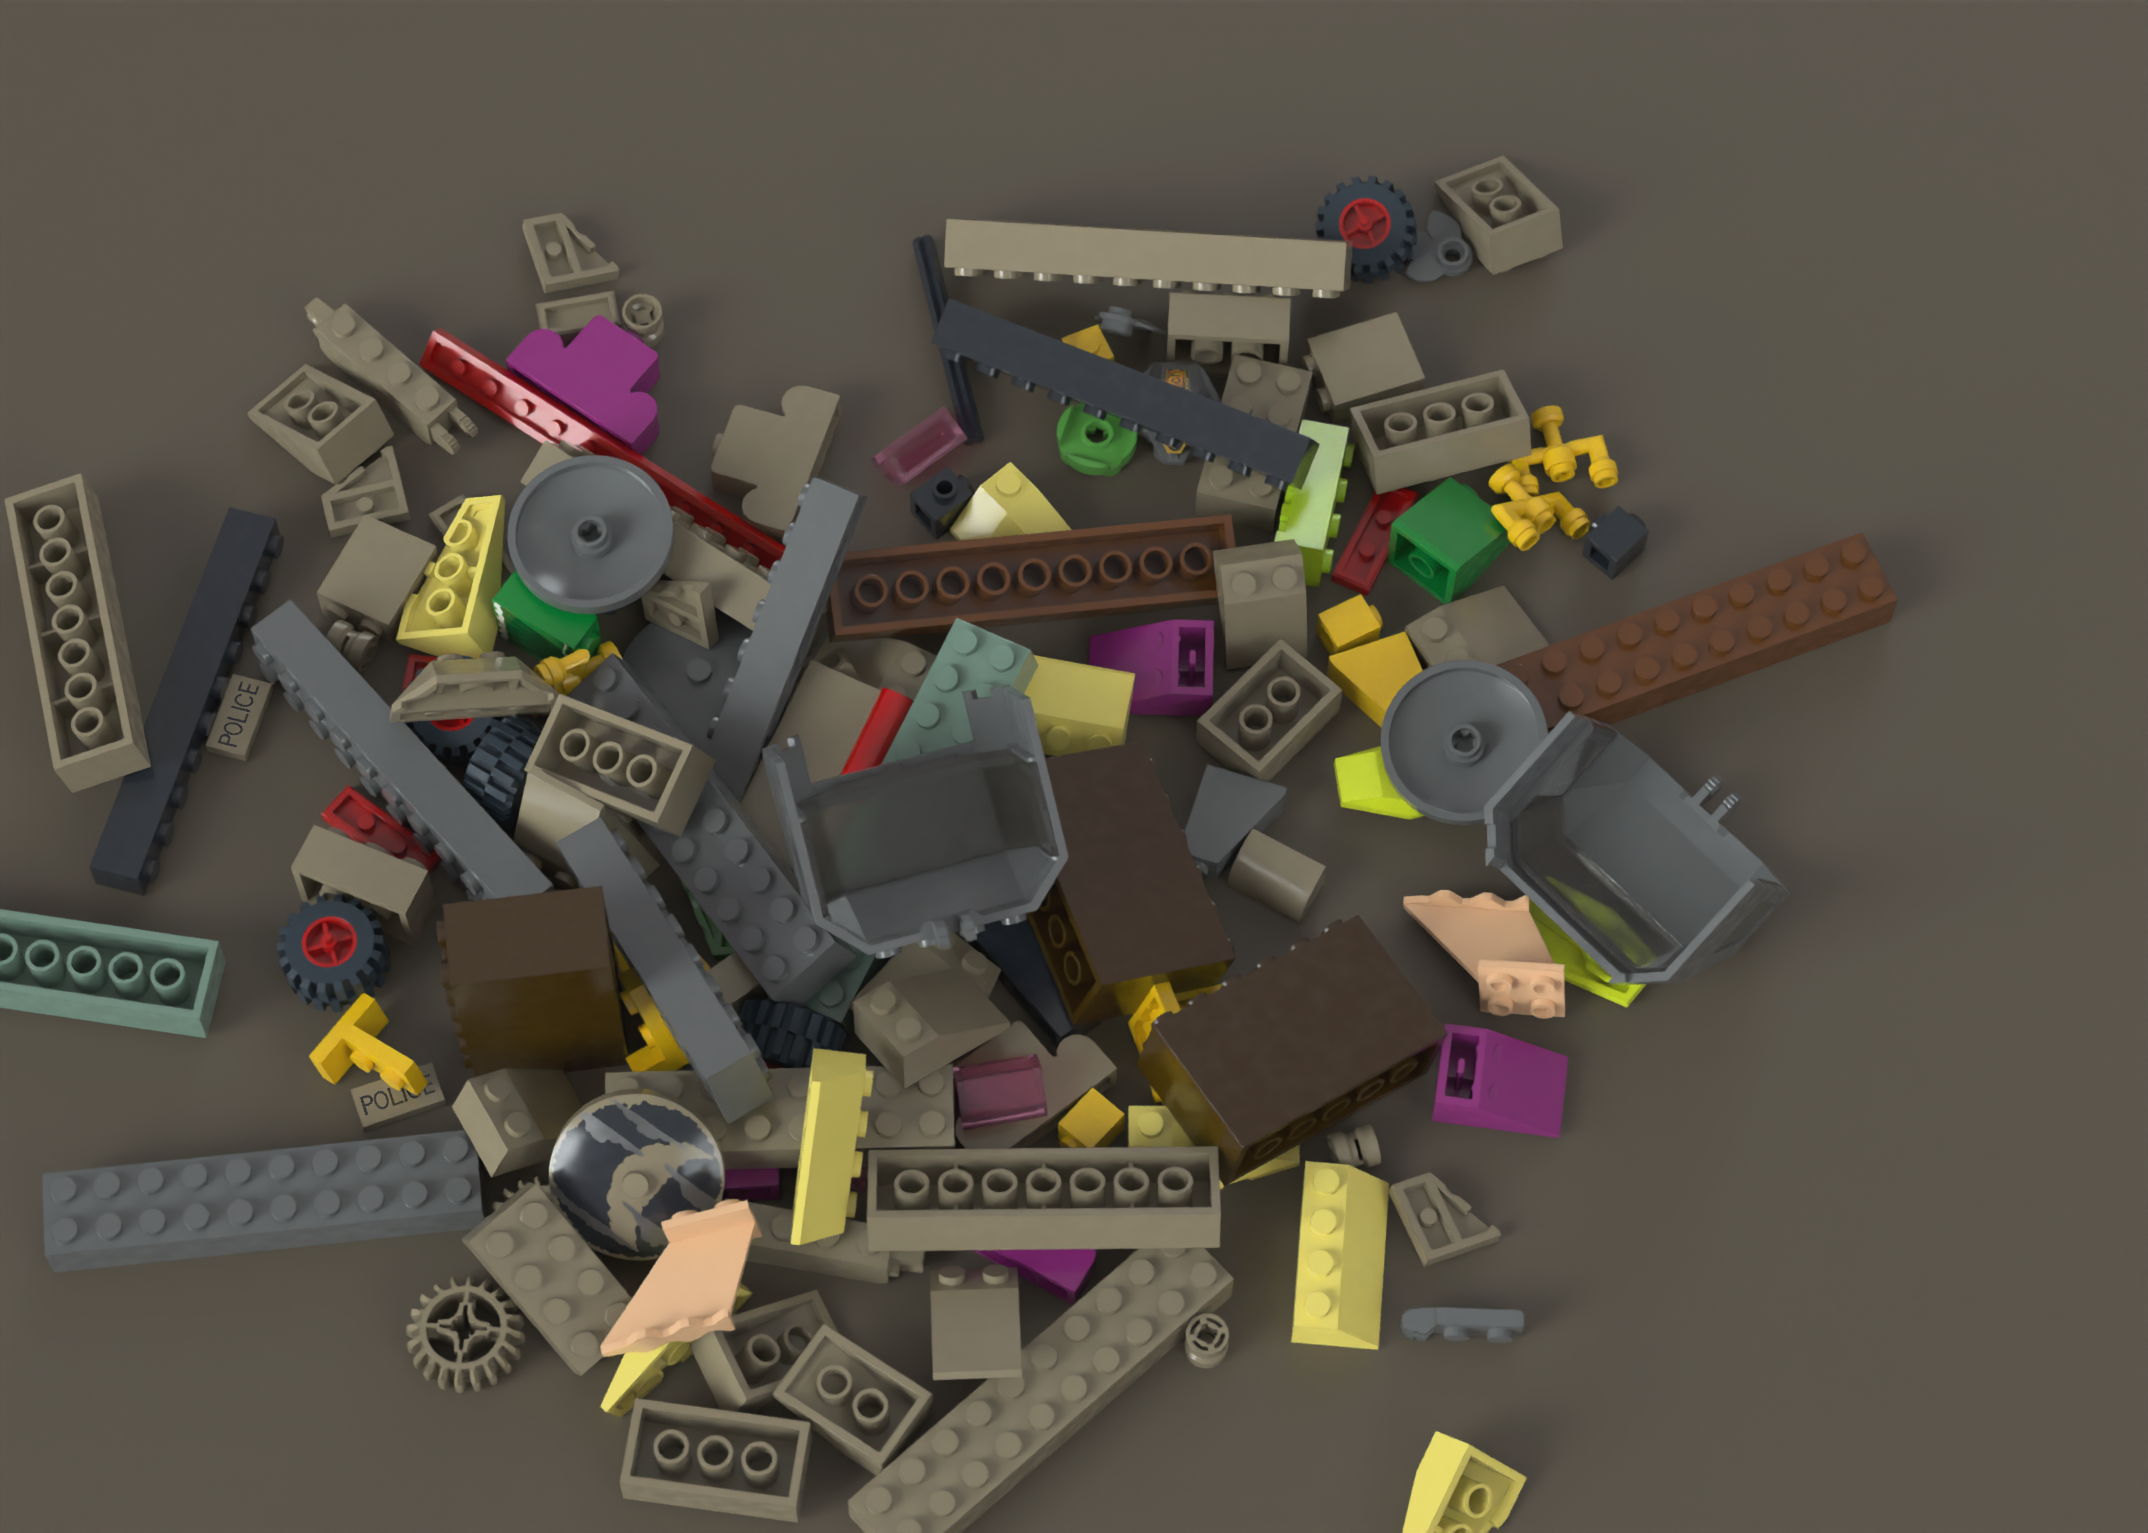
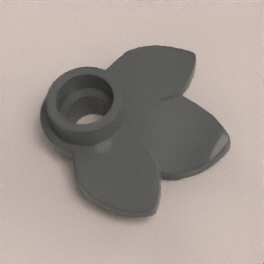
[1406,210,1473,282]
[1093,306,1168,337]

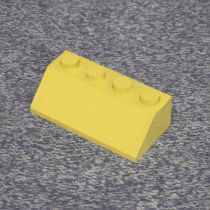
[1024,655,1136,756]
[791,1048,873,1245]
[1291,1161,1389,1350]

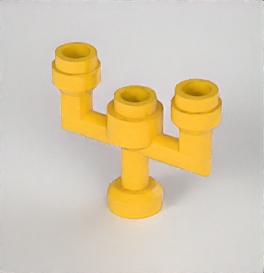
[1508,406,1618,497]
[1489,464,1592,551]
[532,640,622,718]

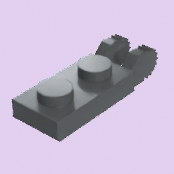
[1399,1307,1524,1343]

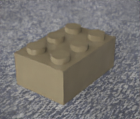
[1167,290,1291,377]
[1196,639,1342,782]
[291,825,437,947]

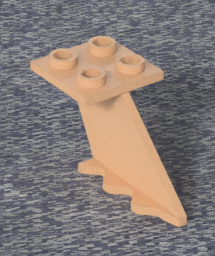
[1403,890,1566,1019]
[600,1199,762,1357]

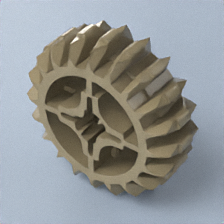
[406,1275,525,1394]

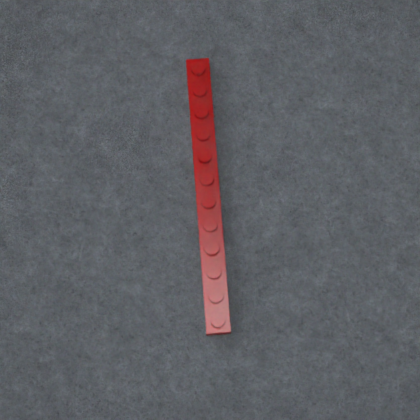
[419,328,786,570]

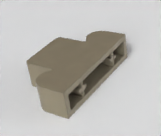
[711,385,842,547]
[955,1021,1117,1149]

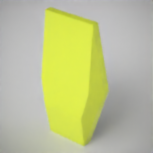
[1334,746,1424,820]
[1530,888,1656,1008]

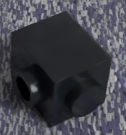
[910,466,975,540]
[1582,505,1649,580]

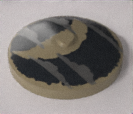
[549,1089,725,1261]

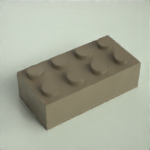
[1195,354,1312,533]
[1350,369,1531,494]
[524,694,716,837]
[461,1182,632,1376]
[620,1398,812,1523]

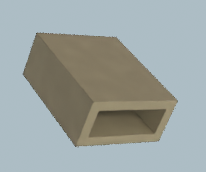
[1301,312,1425,425]
[317,514,439,643]

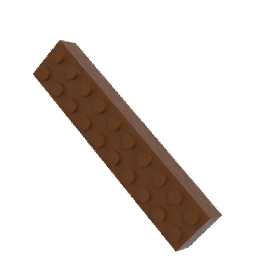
[825,514,1236,643]
[1495,532,1898,734]

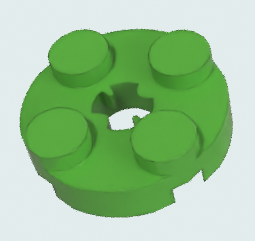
[1057,404,1137,477]

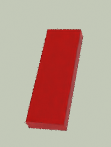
[1331,487,1419,597]
[321,784,441,875]

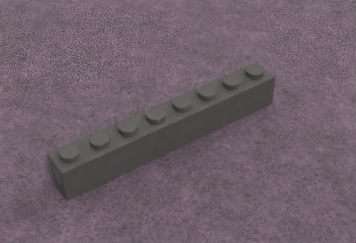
[706,477,868,803]

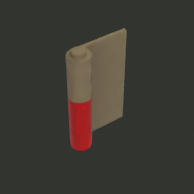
[740,660,914,889]

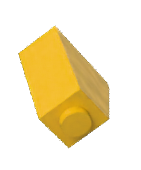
[1327,631,1423,728]

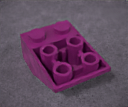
[1089,619,1214,716]
[1432,1023,1568,1138]

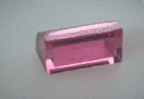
[871,406,968,486]
[953,1054,1048,1130]

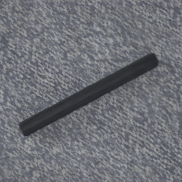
[912,235,984,446]

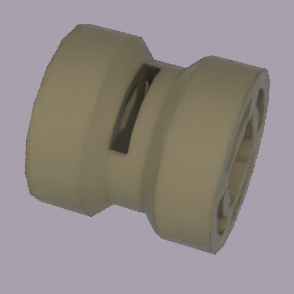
[622,294,664,347]
[326,619,379,673]
[1327,1123,1381,1168]
[1185,1313,1229,1368]

